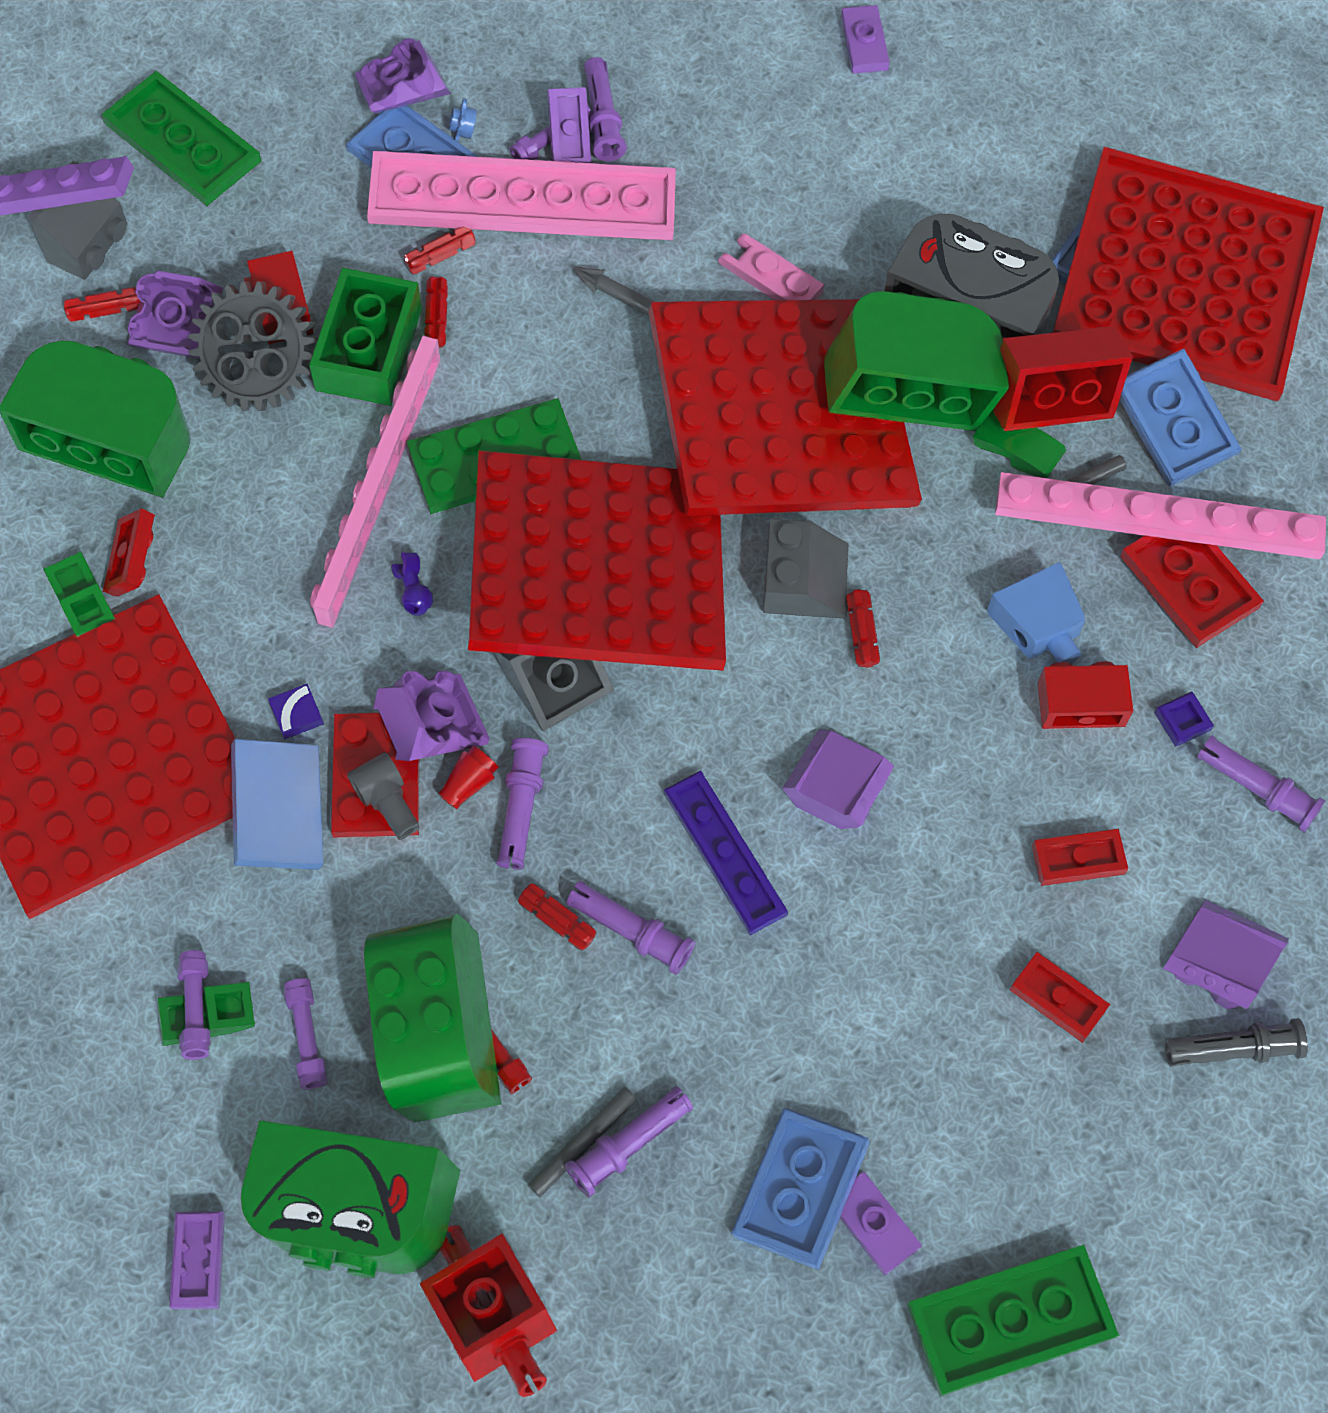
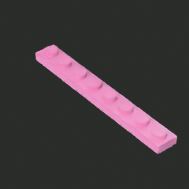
[310,336,440,628]
[995,472,1326,560]

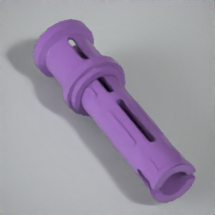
[584,57,627,161]
[1197,736,1326,833]
[496,738,549,870]
[566,881,695,975]
[564,1086,693,1198]

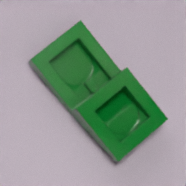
[973,410,1066,478]
[43,552,115,637]
[157,982,255,1046]

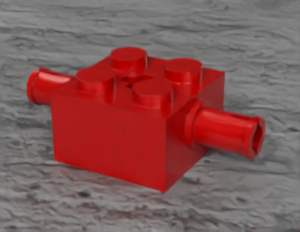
[419,1225,557,1397]

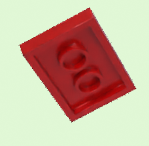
[1120,536,1264,648]
[331,713,420,838]

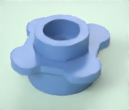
[449,98,477,142]

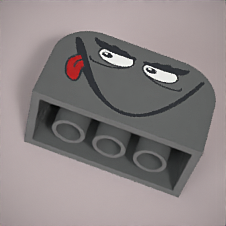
[884,214,1059,339]

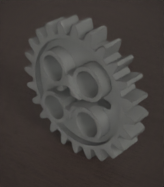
[188,281,318,411]

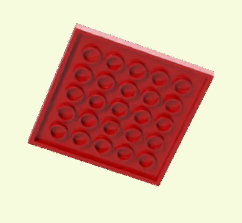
[1052,147,1324,402]
[648,299,922,516]
[468,451,726,671]
[0,594,236,919]

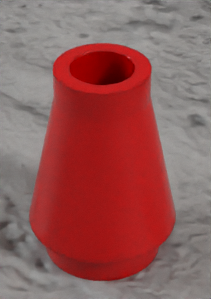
[437,745,499,810]

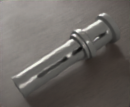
[1165,1018,1308,1067]

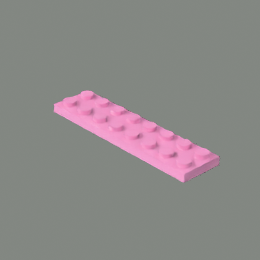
[367,151,676,240]

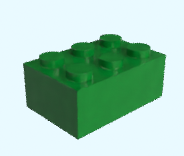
[309,268,422,406]

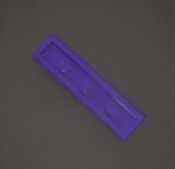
[664,770,788,935]

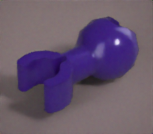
[391,552,433,616]

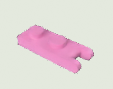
[718,233,824,300]

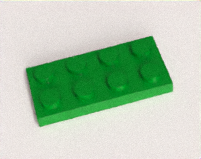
[101,70,262,206]
[406,398,582,514]
[907,1244,1119,1397]

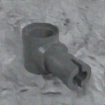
[347,751,420,840]

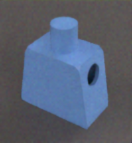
[987,562,1085,663]

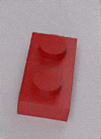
[103,508,155,597]
[1032,829,1129,886]
[1009,952,1111,1043]

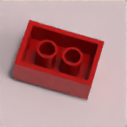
[993,326,1133,431]

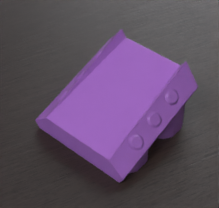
[355,38,451,114]
[126,271,223,358]
[373,671,490,761]
[782,729,894,829]
[1163,900,1289,1009]

